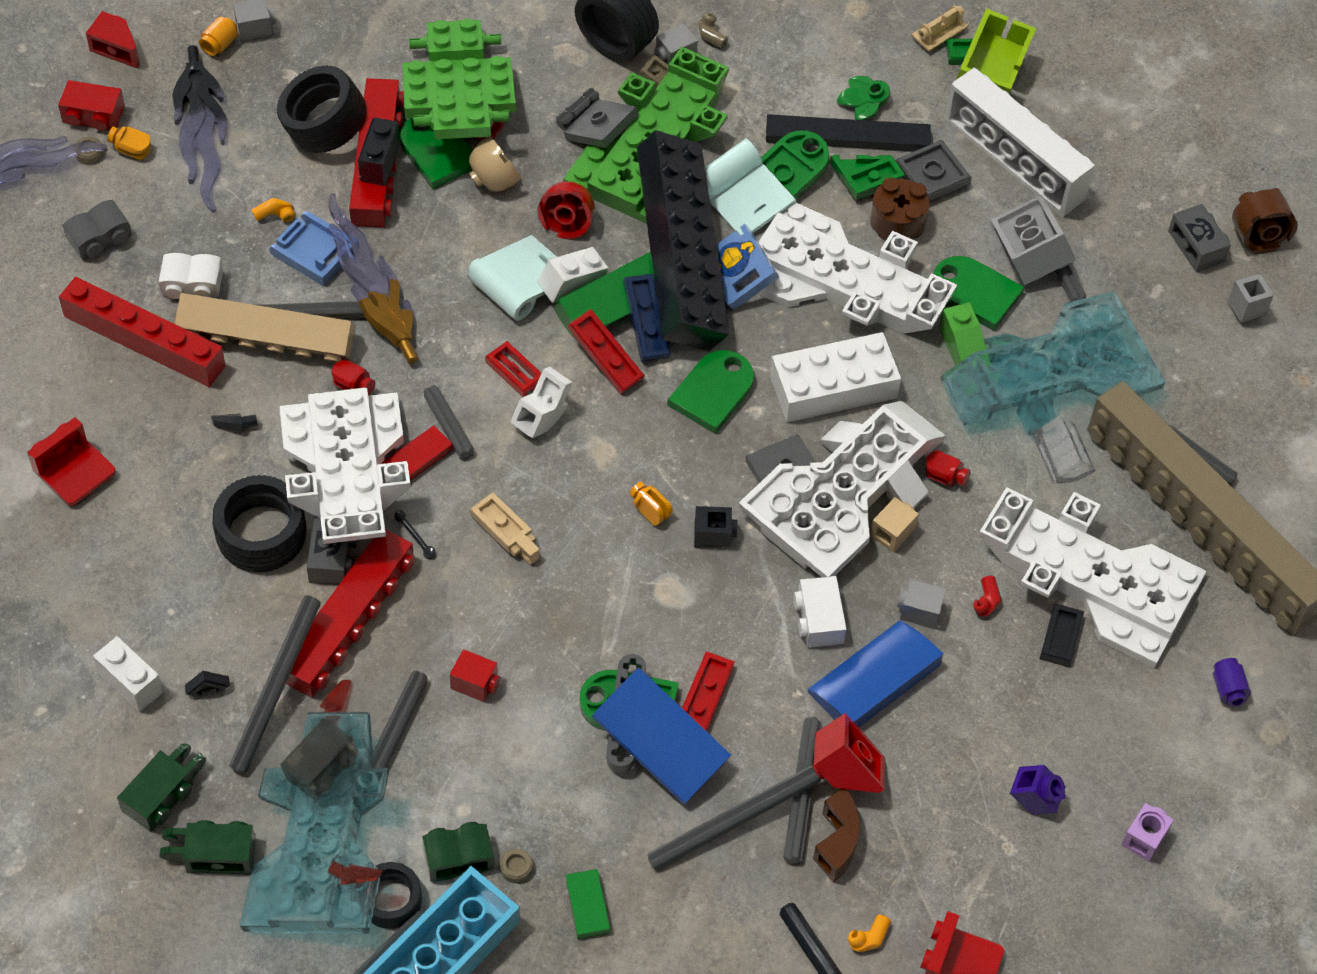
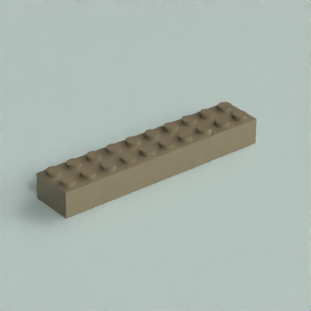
[1087,381,1317,636]

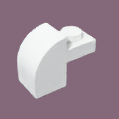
[510,367,572,438]

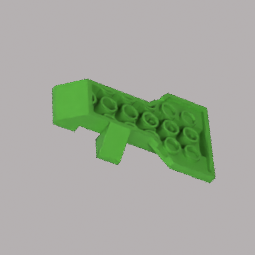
[563,46,729,224]

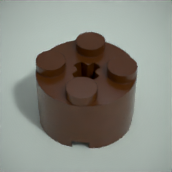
[870,178,930,241]
[1232,188,1298,253]

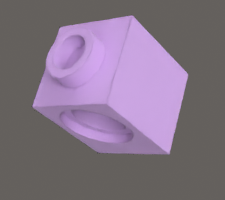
[1122,803,1174,862]

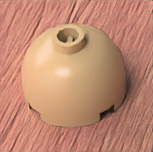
[469,136,521,192]

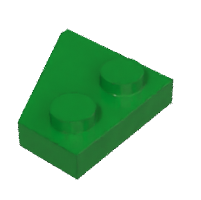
[830,155,905,201]

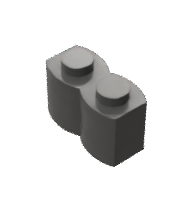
[62,200,132,260]

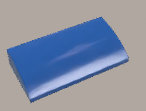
[807,620,944,727]
[592,667,731,805]

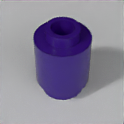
[1213,658,1251,707]

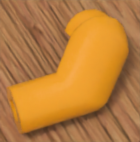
[251,198,295,222]
[848,914,891,953]

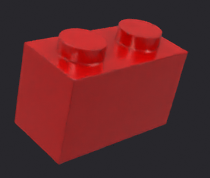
[58,80,125,130]

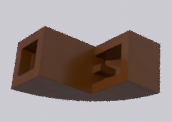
[813,789,860,883]

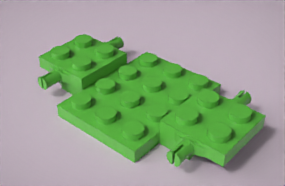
[402,19,516,139]

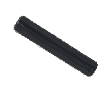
[780,902,842,974]

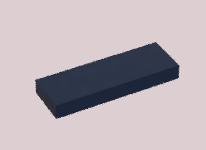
[623,274,671,362]

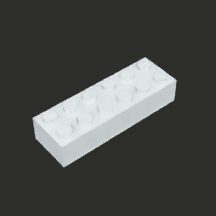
[945,67,1095,217]

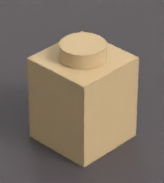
[870,497,919,553]

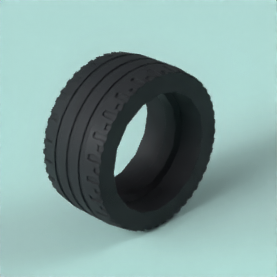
[574,0,659,62]
[277,65,367,153]
[212,475,306,573]

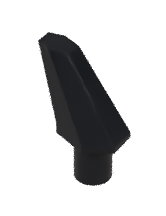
[211,413,258,432]

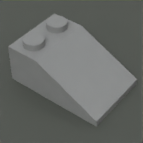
[991,195,1076,285]

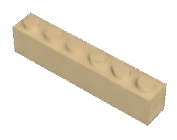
[175,293,356,363]

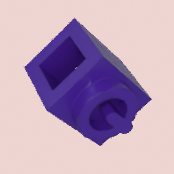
[1010,765,1066,815]

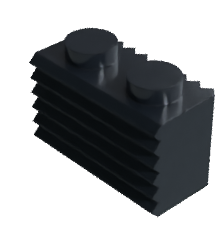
[357,117,400,186]

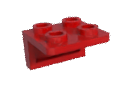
[27,417,116,506]
[920,911,1004,974]

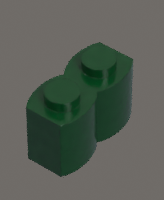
[422,822,494,881]

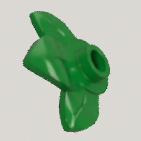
[837,75,891,120]

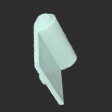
[705,138,796,235]
[468,235,557,321]

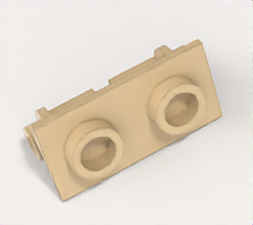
[911,5,969,52]

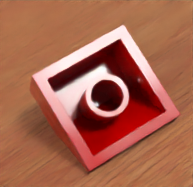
[813,713,885,793]

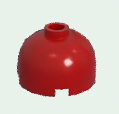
[537,181,595,239]

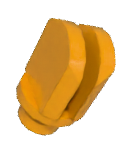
[107,126,150,160]
[629,482,673,526]

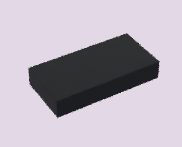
[1039,603,1084,668]

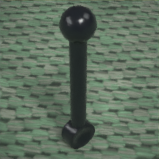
[394,510,435,559]

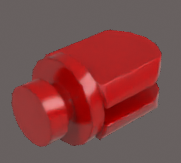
[331,359,375,395]
[926,450,971,487]

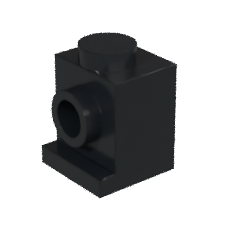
[694,506,738,548]

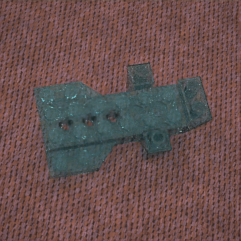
[940,291,1166,435]
[239,712,389,934]

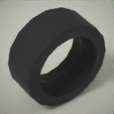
[358,862,422,929]

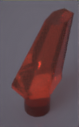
[320,680,352,724]
[327,861,383,885]

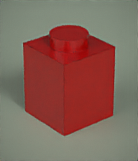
[449,649,501,703]

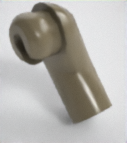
[698,13,728,49]

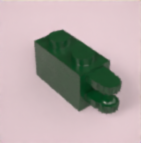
[117,743,206,832]
[159,820,256,874]

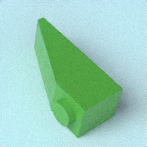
[939,302,997,397]

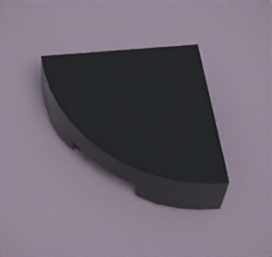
[185,671,230,696]

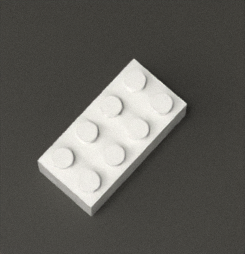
[770,332,901,423]

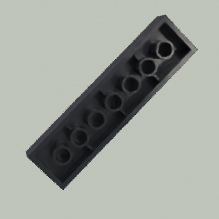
[637,130,729,351]

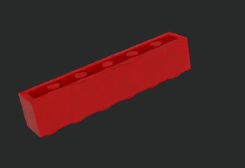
[349,78,404,228]
[59,276,226,388]
[286,529,415,698]

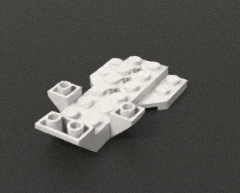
[738,203,957,334]
[280,388,411,544]
[739,401,946,577]
[979,487,1206,668]

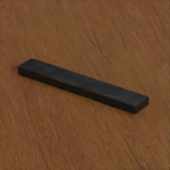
[766,114,931,151]

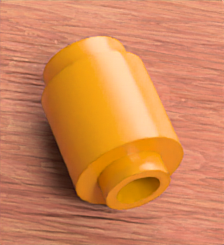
[199,17,238,56]

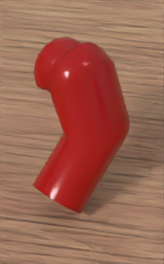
[973,575,1002,617]

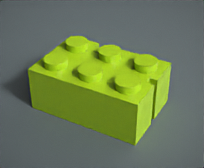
[956,8,1036,94]

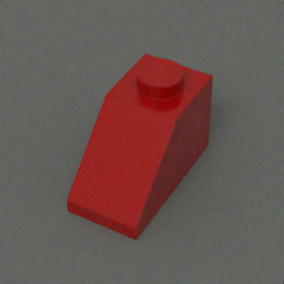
[86,11,140,68]

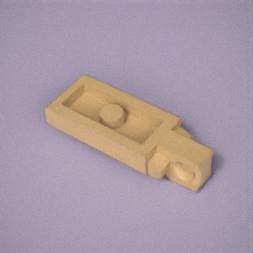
[470,492,540,565]

